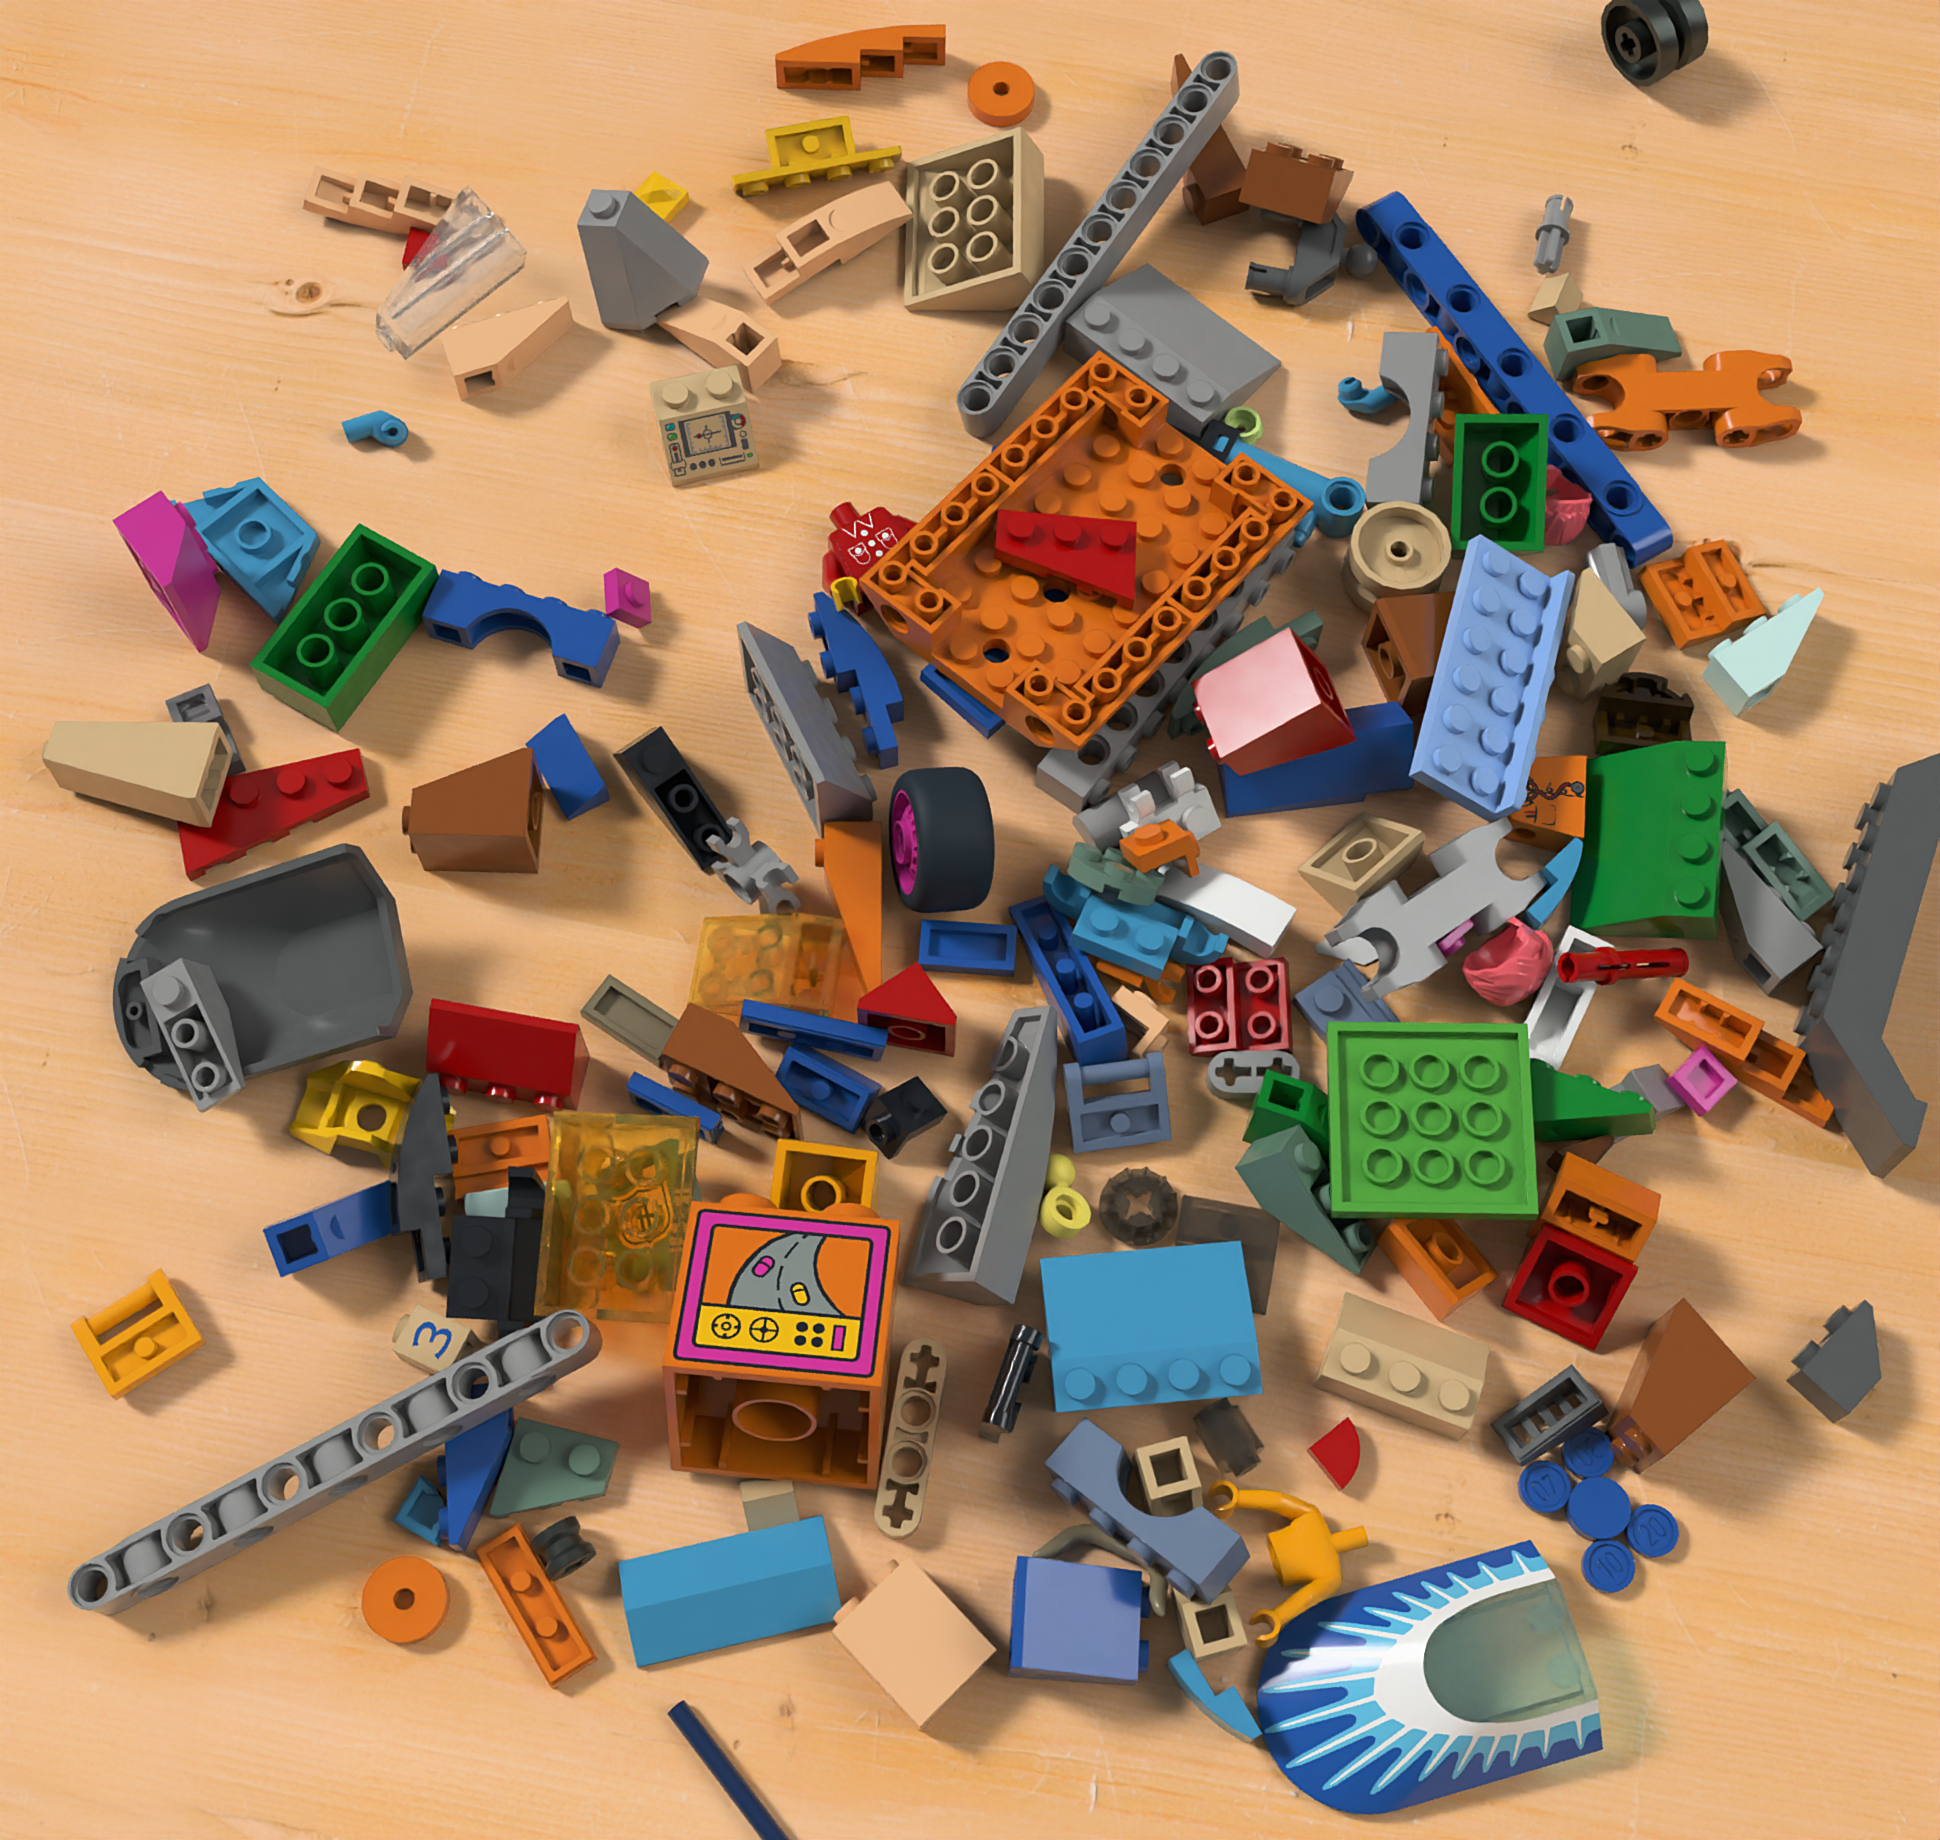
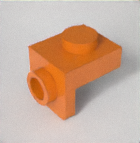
[1119,819,1200,878]

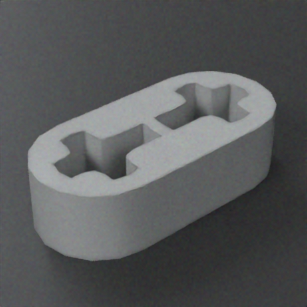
[1205,1050,1300,1100]

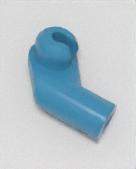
[1338,377,1399,415]
[341,410,408,447]

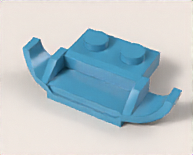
[1043,864,1229,981]

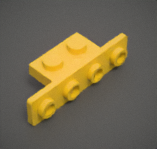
[731,115,902,196]

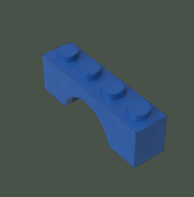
[422,569,620,688]

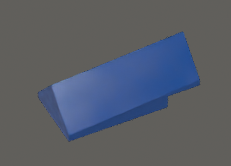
[1216,701,1414,818]

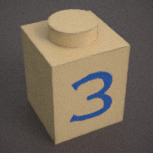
[392,1304,479,1375]

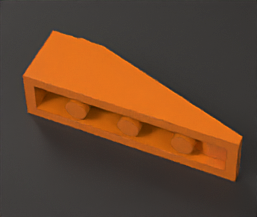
[815,821,882,995]

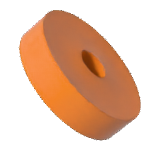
[967,61,1035,127]
[362,1556,450,1645]

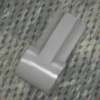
[1582,543,1647,631]

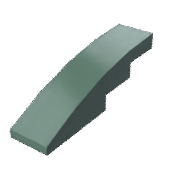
[1723,788,1836,921]

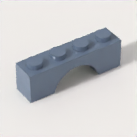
[1044,1417,1251,1605]

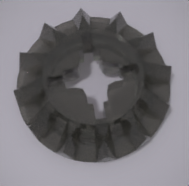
[1099,1167,1178,1246]

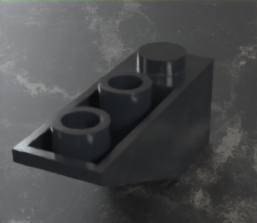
[613,726,733,871]

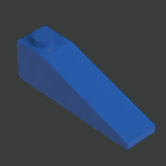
[1008,894,1129,1067]

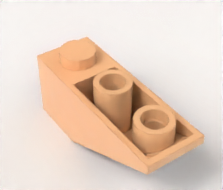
[439,295,574,401]
[655,295,782,395]

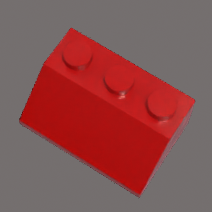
[425,998,590,1113]

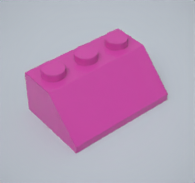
[112,490,221,653]

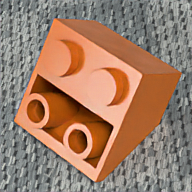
[1525,1152,1661,1264]

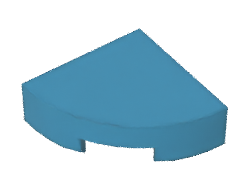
[393,1475,446,1548]

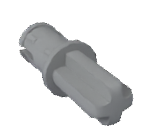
[1533,195,1574,275]

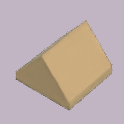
[1527,272,1584,325]
[740,1478,800,1532]

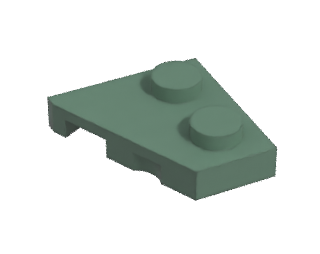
[489,1417,620,1519]

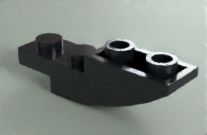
[389,1073,458,1283]

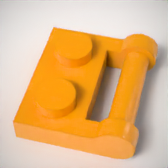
[70,1268,207,1401]

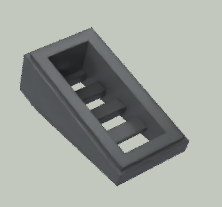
[1490,1364,1609,1466]

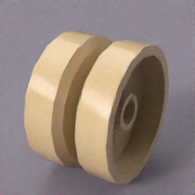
[1341,500,1452,614]

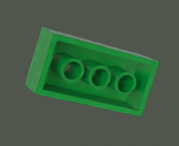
[249,523,439,733]

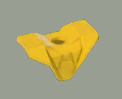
[289,1060,457,1169]

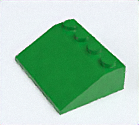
[1569,741,1728,940]

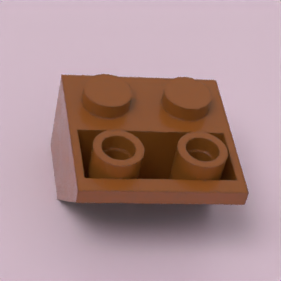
[1238,142,1354,224]

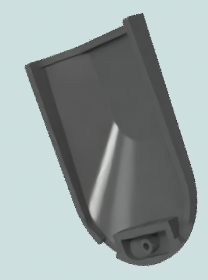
[113,843,413,1090]

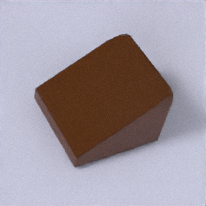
[1546,1134,1615,1173]

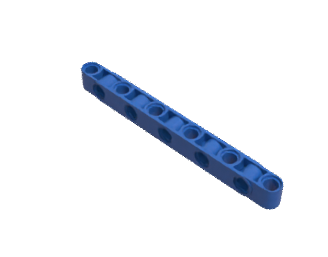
[1355,191,1673,569]

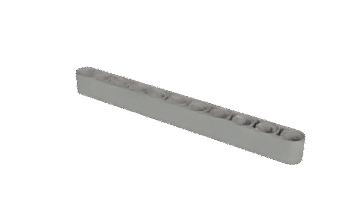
[957,51,1240,438]

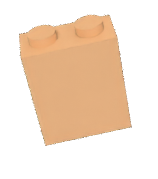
[831,1556,997,1731]

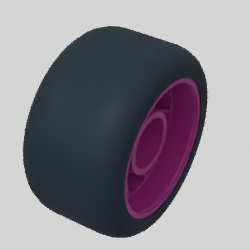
[889,767,995,913]

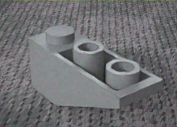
[1719,840,1823,996]
[140,958,245,1113]

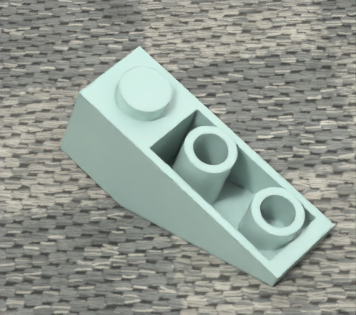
[1701,588,1825,717]

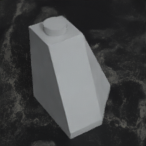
[577,189,709,330]

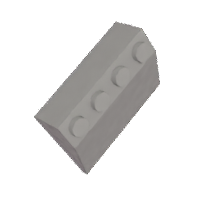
[1063,263,1281,438]
[736,621,877,839]

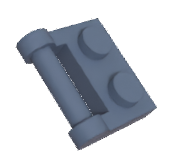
[1063,1051,1172,1153]

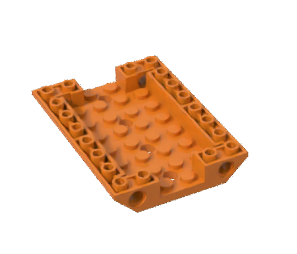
[859,350,1314,751]

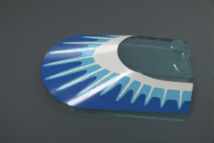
[1256,1540,1603,1815]

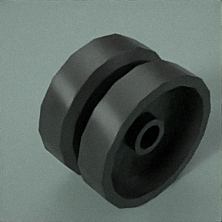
[1601,0,1708,86]

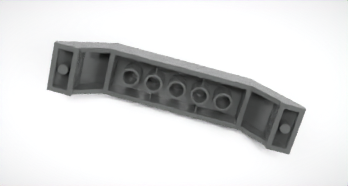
[1793,753,1940,1179]

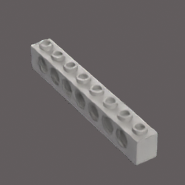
[1035,529,1296,815]

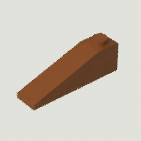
[1171,53,1250,226]

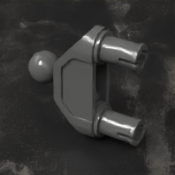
[1245,208,1378,306]

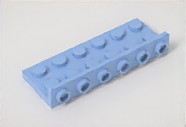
[1409,534,1575,823]

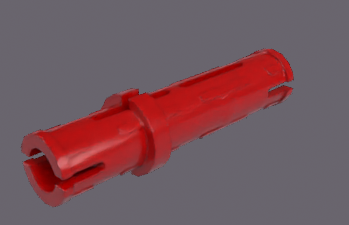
[1557,947,1689,986]

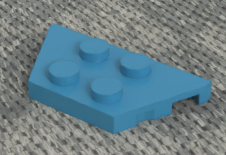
[170,477,321,626]

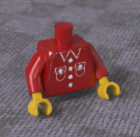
[822,502,918,617]

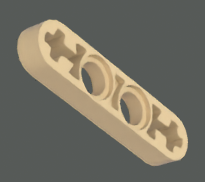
[875,1338,947,1540]

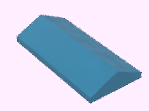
[618,1515,842,1668]

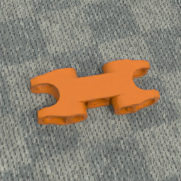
[1571,350,1803,452]

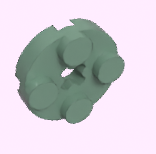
[1067,842,1165,906]

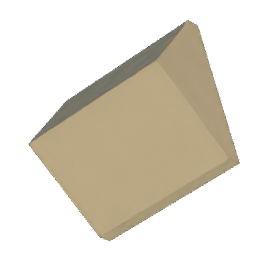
[1297,812,1426,917]

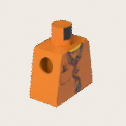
[1500,755,1587,853]

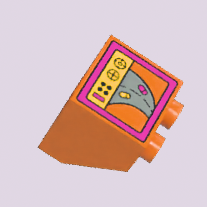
[662,1193,901,1490]

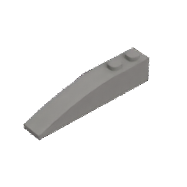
[903,1006,1057,1305]

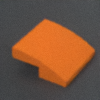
[1637,539,1767,650]

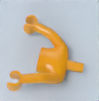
[1208,1480,1369,1648]

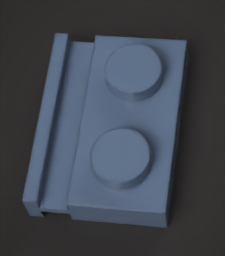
[1292,958,1400,1045]

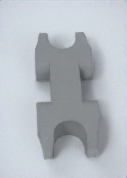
[1324,816,1547,1003]

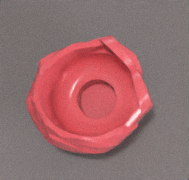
[1544,465,1592,547]
[1461,916,1555,1007]

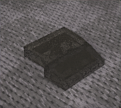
[1174,1194,1281,1315]

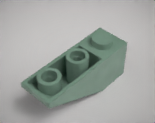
[1543,307,1682,381]
[1235,1125,1378,1274]

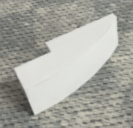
[1155,862,1297,959]
[1523,925,1614,1071]

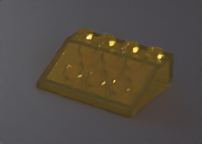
[533,1111,700,1324]

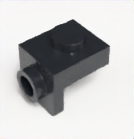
[860,1076,948,1160]

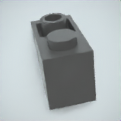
[1786,1300,1881,1423]

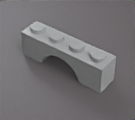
[1365,332,1449,510]

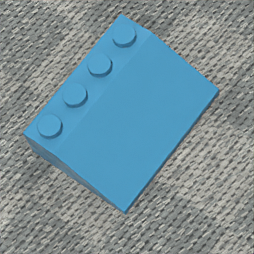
[1040,1241,1263,1413]

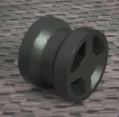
[530,1516,596,1581]

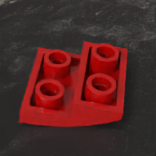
[1186,957,1293,1058]

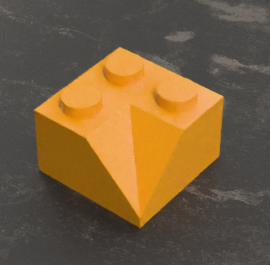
[770,1138,879,1213]

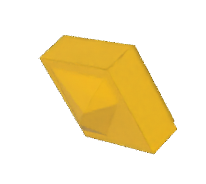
[633,171,690,224]

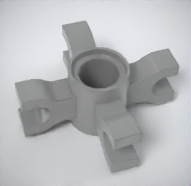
[706,817,802,928]

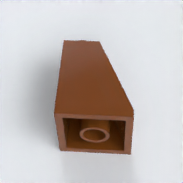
[1361,591,1456,717]
[402,748,546,874]
[1605,1298,1756,1474]

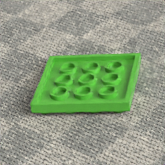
[1326,1022,1539,1220]

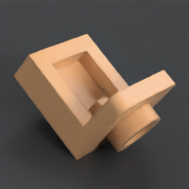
[1111,985,1169,1060]

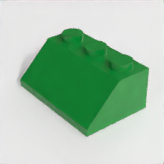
[1450,414,1549,560]

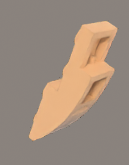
[741,181,914,306]

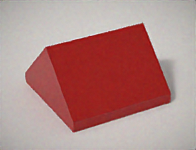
[857,962,957,1057]
[1501,1223,1639,1351]

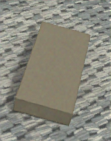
[580,974,679,1069]

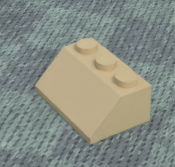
[1313,1292,1489,1441]

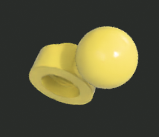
[1038,1153,1091,1239]

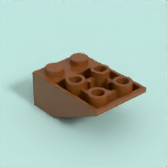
[661,1002,804,1141]

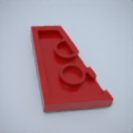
[994,509,1137,610]

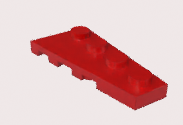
[177,748,370,881]

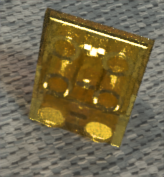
[687,912,846,1018]

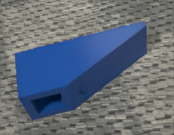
[263,1179,391,1277]
[437,1383,514,1552]

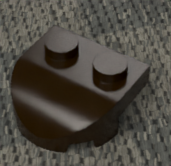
[1593,672,1694,756]

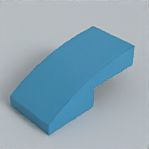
[1521,837,1583,931]
[1165,1648,1262,1743]

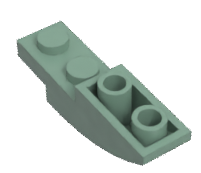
[1167,610,1324,740]

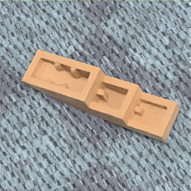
[303,165,489,244]

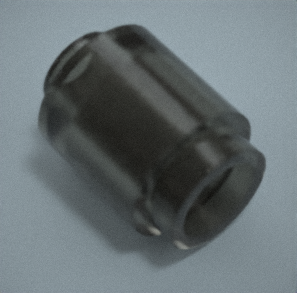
[1192,1397,1265,1478]

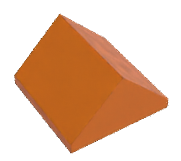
[1377,1219,1500,1322]

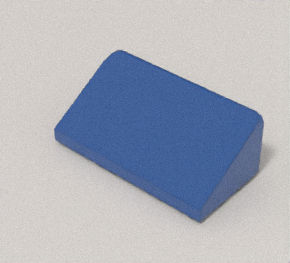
[526,713,610,821]
[775,1043,882,1135]

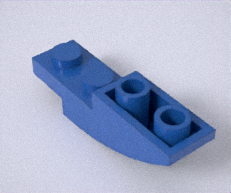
[807,591,904,770]

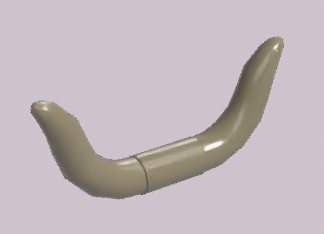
[1032,1524,1169,1617]

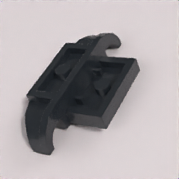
[446,1166,559,1340]

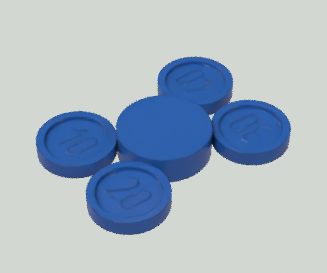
[1518,1427,1679,1593]

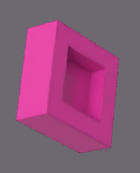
[603,567,652,629]
[1665,1045,1738,1116]

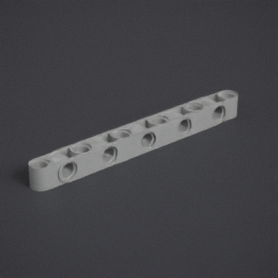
[67,1309,603,1615]

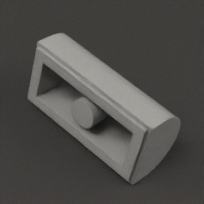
[1072,771,1170,854]

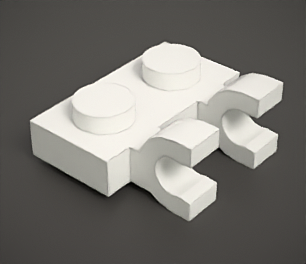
[1118,760,1222,841]

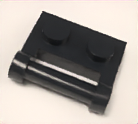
[979,1324,1044,1443]

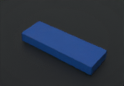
[739,999,889,1061]

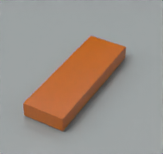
[473,1522,598,1689]

